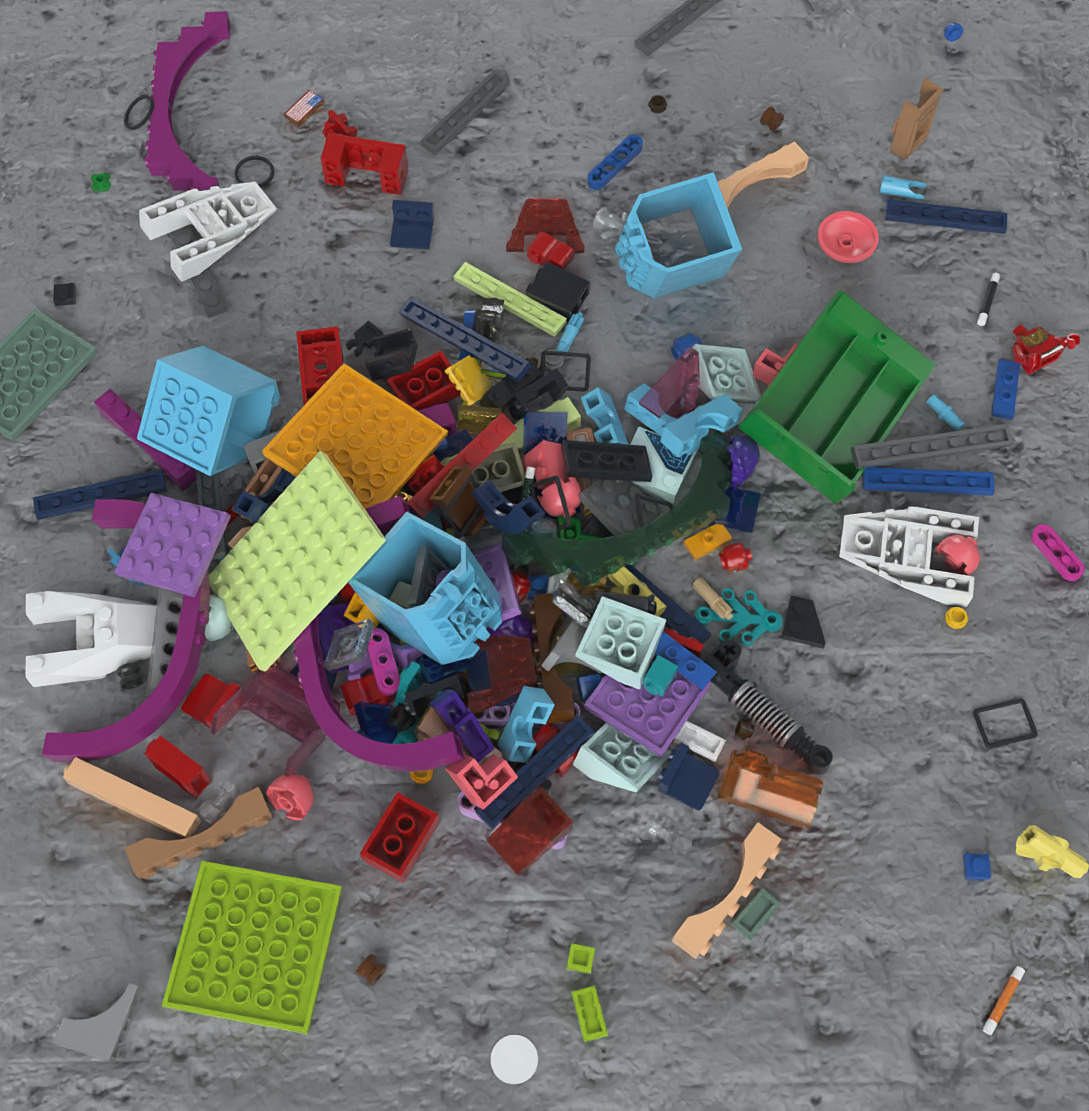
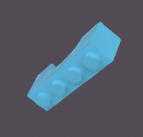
[624,383,709,456]
[660,394,743,457]

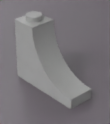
[541,616,602,674]
[53,983,144,1064]

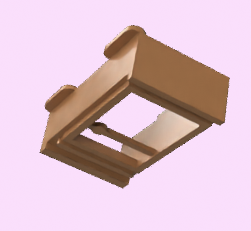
[890,77,944,160]

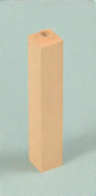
[63,757,202,839]

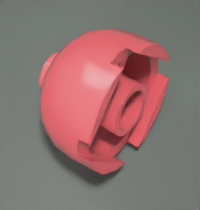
[537,477,582,518]
[935,535,981,576]
[266,774,314,820]

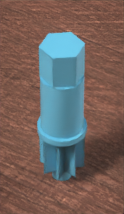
[555,312,584,357]

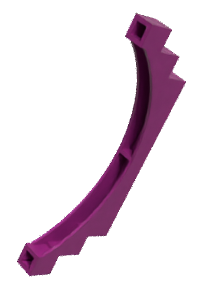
[145,11,231,191]

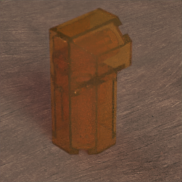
[717,749,823,829]

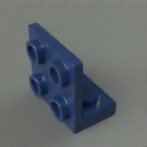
[390,200,434,250]

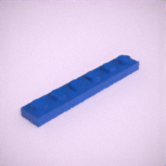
[862,467,995,496]

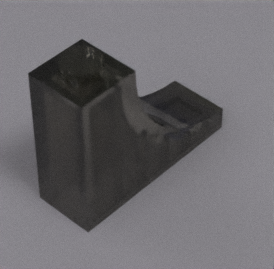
[475,298,505,345]

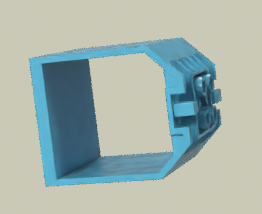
[614,172,742,298]
[137,346,280,476]
[348,512,502,665]

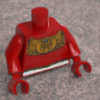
[1012,324,1080,375]

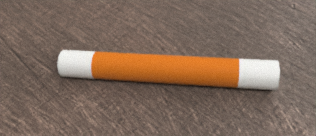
[982,966,1025,1035]

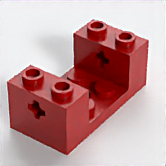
[320,133,408,195]
[296,326,344,405]

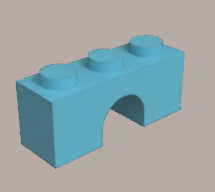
[581,387,629,445]
[497,686,555,763]

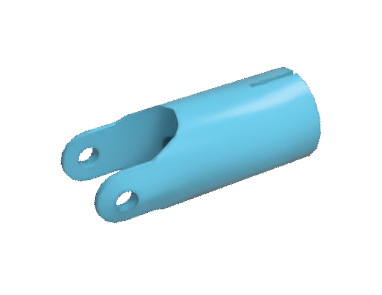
[880,175,927,200]

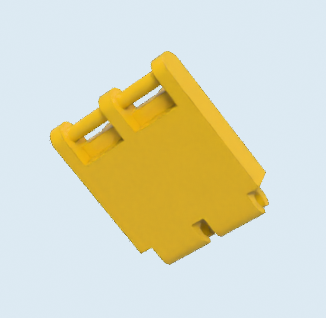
[445,355,492,407]

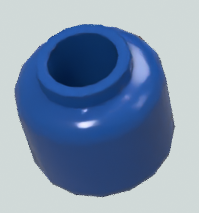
[671,333,703,364]

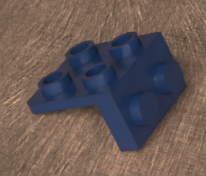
[657,743,720,811]

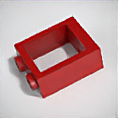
[144,735,212,799]

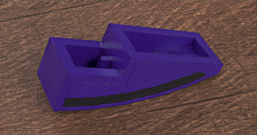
[430,689,495,763]

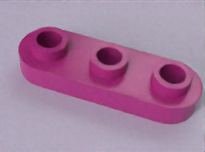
[1031,524,1085,581]
[365,628,400,696]

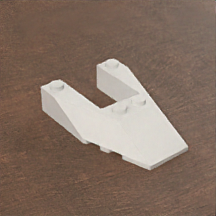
[139,182,277,282]
[839,506,979,608]
[26,591,169,687]

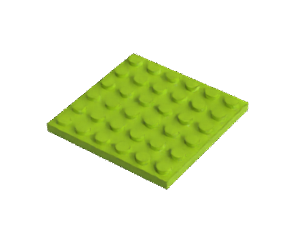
[162,861,343,1035]

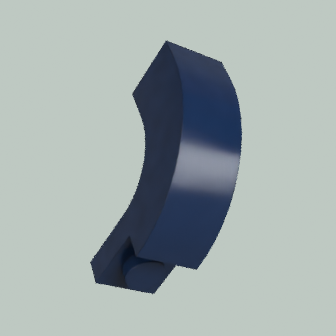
[232,469,296,523]
[471,480,545,534]

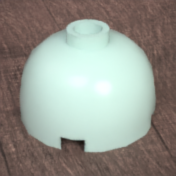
[205,595,233,641]

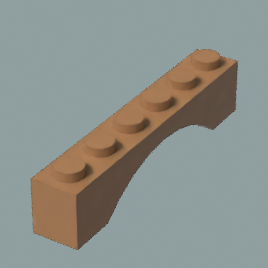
[124,787,273,879]

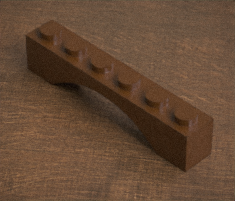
[530,593,574,724]

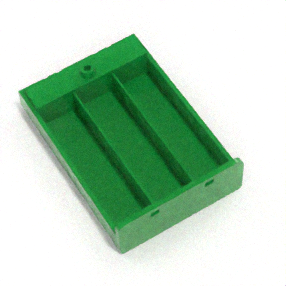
[739,289,936,503]

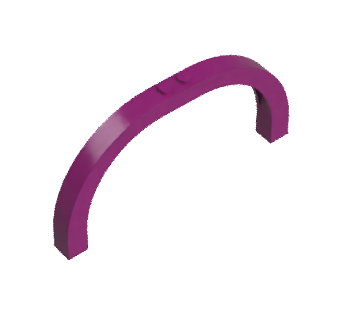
[294,496,465,772]
[42,499,210,762]

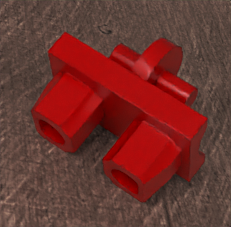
[323,110,358,138]
[408,454,445,493]

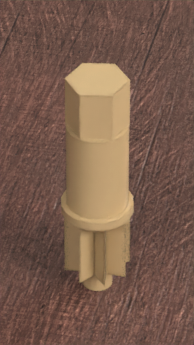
[693,578,733,620]

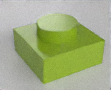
[567,943,595,974]

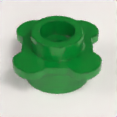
[90,172,111,192]

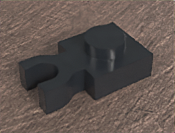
[346,320,384,357]

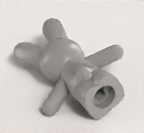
[593,207,662,254]

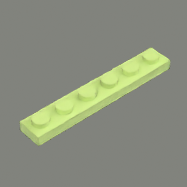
[454,262,567,337]

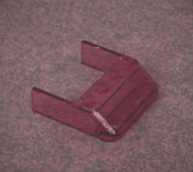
[639,347,700,433]
[211,664,340,777]

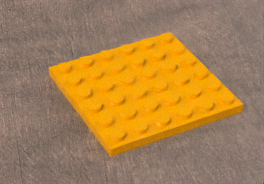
[262,364,448,509]

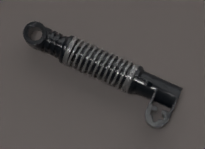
[703,639,833,775]

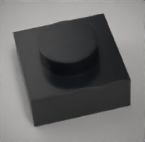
[53,283,76,306]

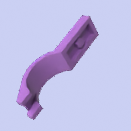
[346,644,440,680]

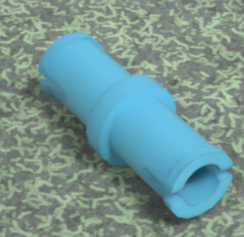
[926,393,966,431]

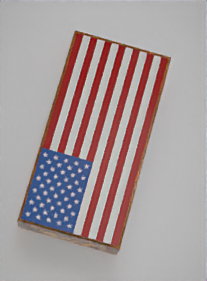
[284,90,324,127]

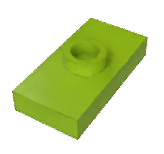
[571,985,608,1042]

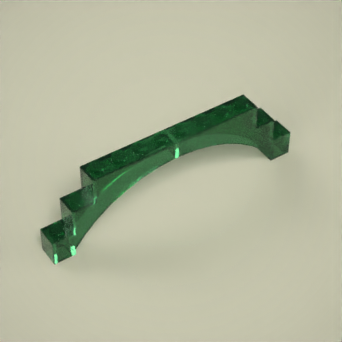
[501,430,732,587]

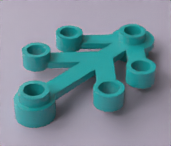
[694,588,783,647]

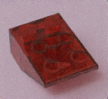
[487,787,573,876]

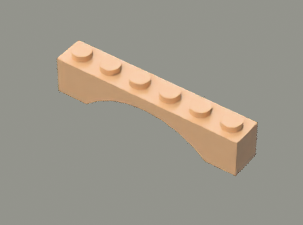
[717,142,809,209]
[672,822,782,959]

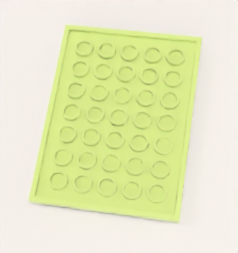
[209,451,386,672]

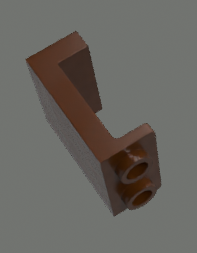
[429,466,486,536]

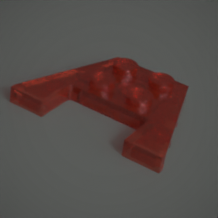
[506,199,584,253]
[467,635,538,715]

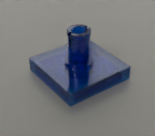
[523,412,568,455]
[709,484,761,533]
[354,701,398,744]

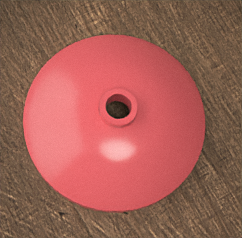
[817,211,879,263]

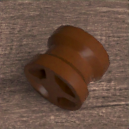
[760,106,784,131]
[356,954,387,986]

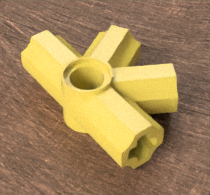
[606,561,667,617]
[1016,825,1089,878]

